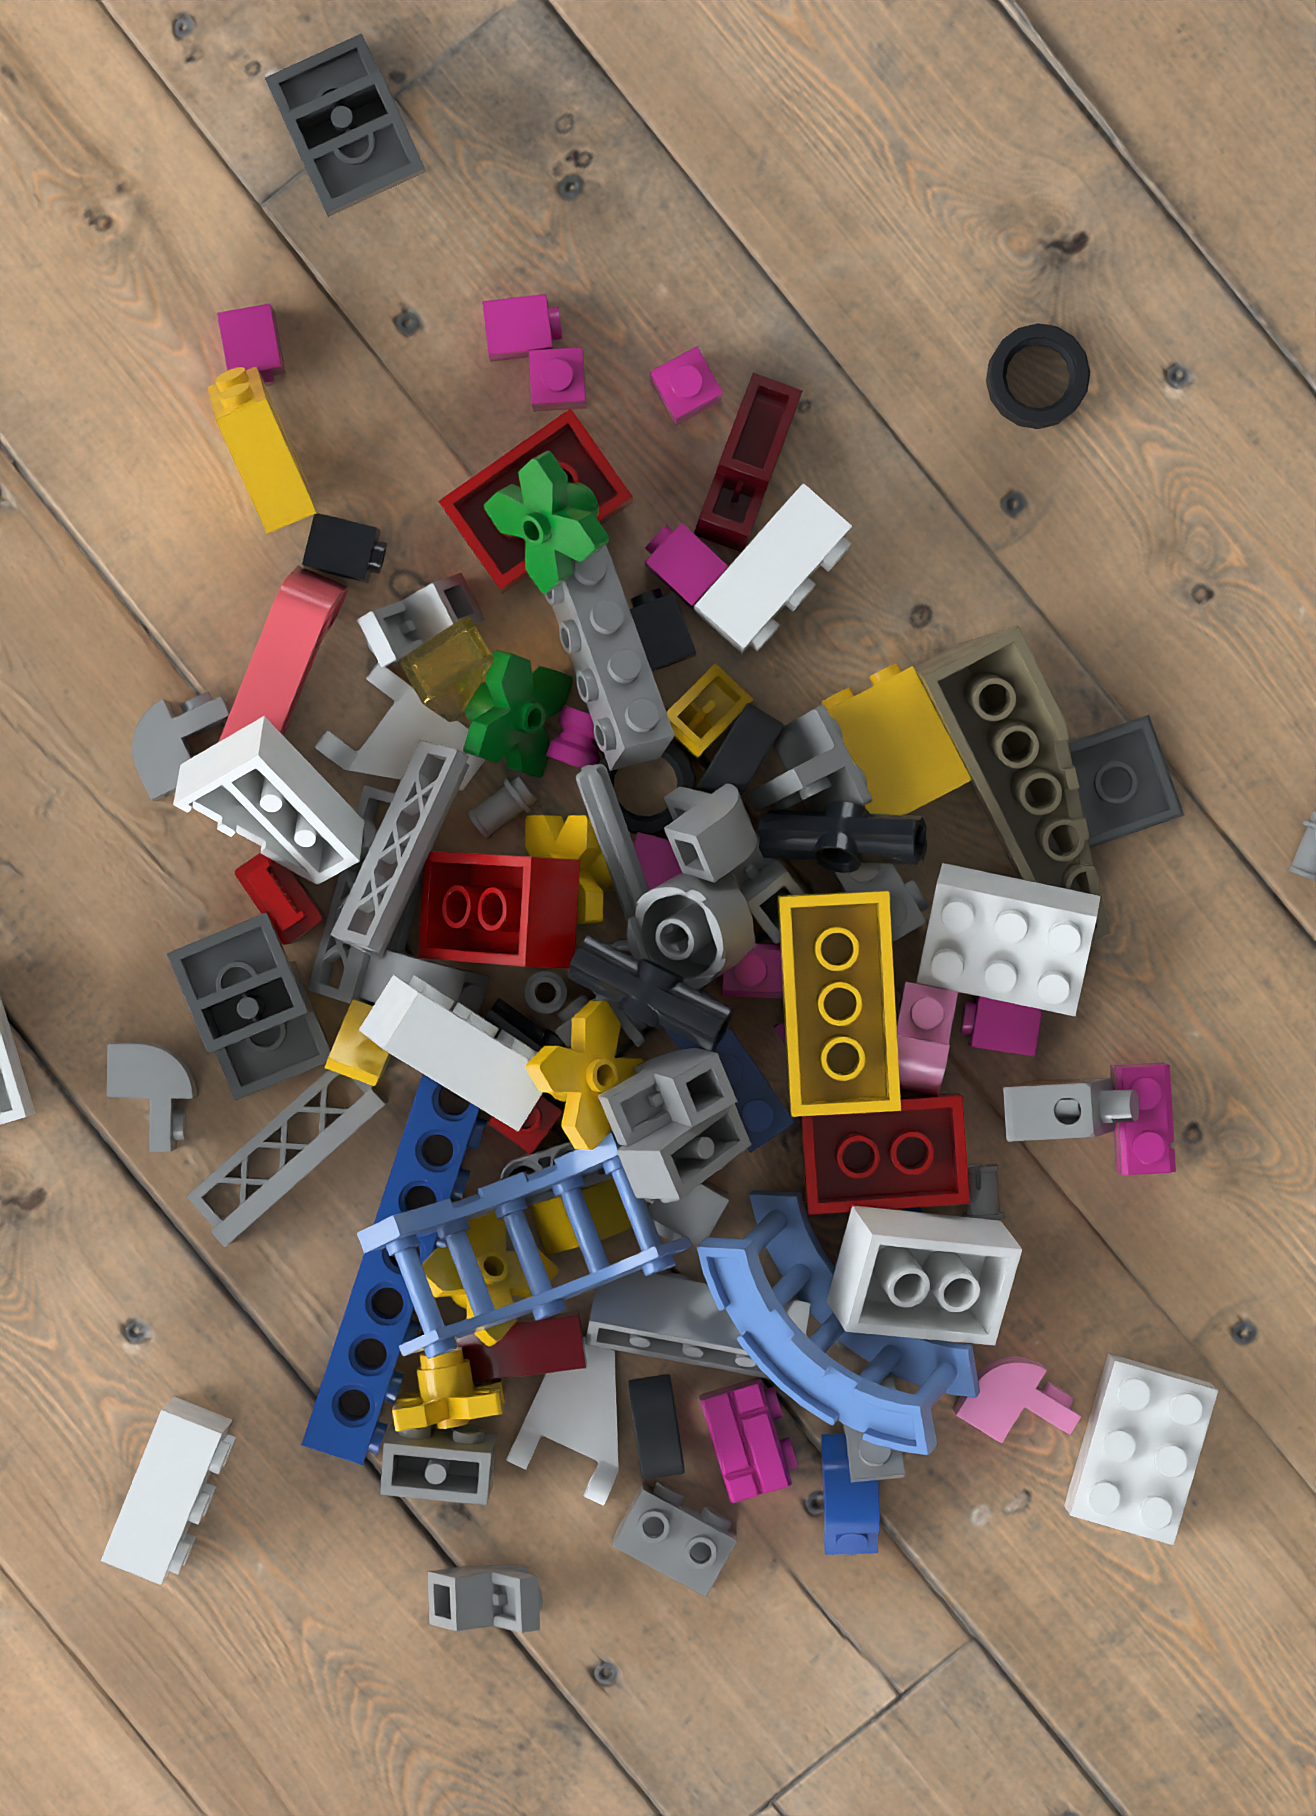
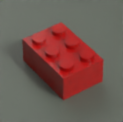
[438,408,633,594]
[418,851,580,969]
[800,1093,970,1215]

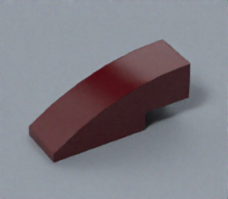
[694,372,803,552]
[422,1311,587,1381]

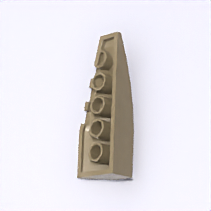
[914,626,1109,943]

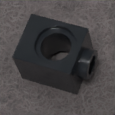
[302,513,387,583]
[630,588,696,672]

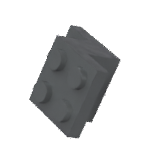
[265,33,426,217]
[167,912,331,1101]

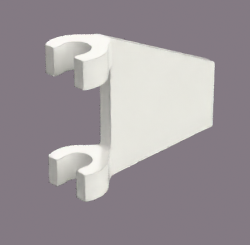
[314,662,485,791]
[506,1337,619,1506]

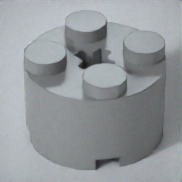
[627,873,755,989]

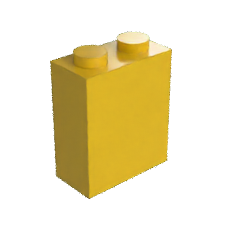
[207,366,317,534]
[821,663,972,815]

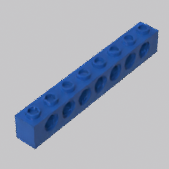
[301,1074,487,1465]

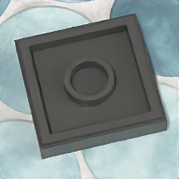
[1068,715,1184,848]

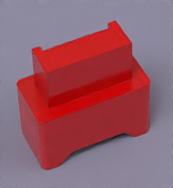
[235,853,326,945]

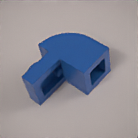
[821,1434,880,1555]

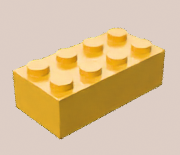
[777,890,901,1117]

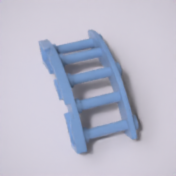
[357,1133,693,1359]
[697,1190,980,1455]

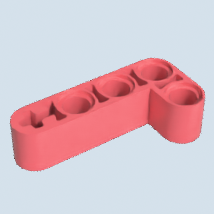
[219,565,348,742]

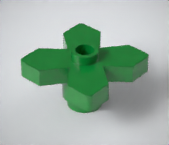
[484,451,609,594]
[463,650,573,778]

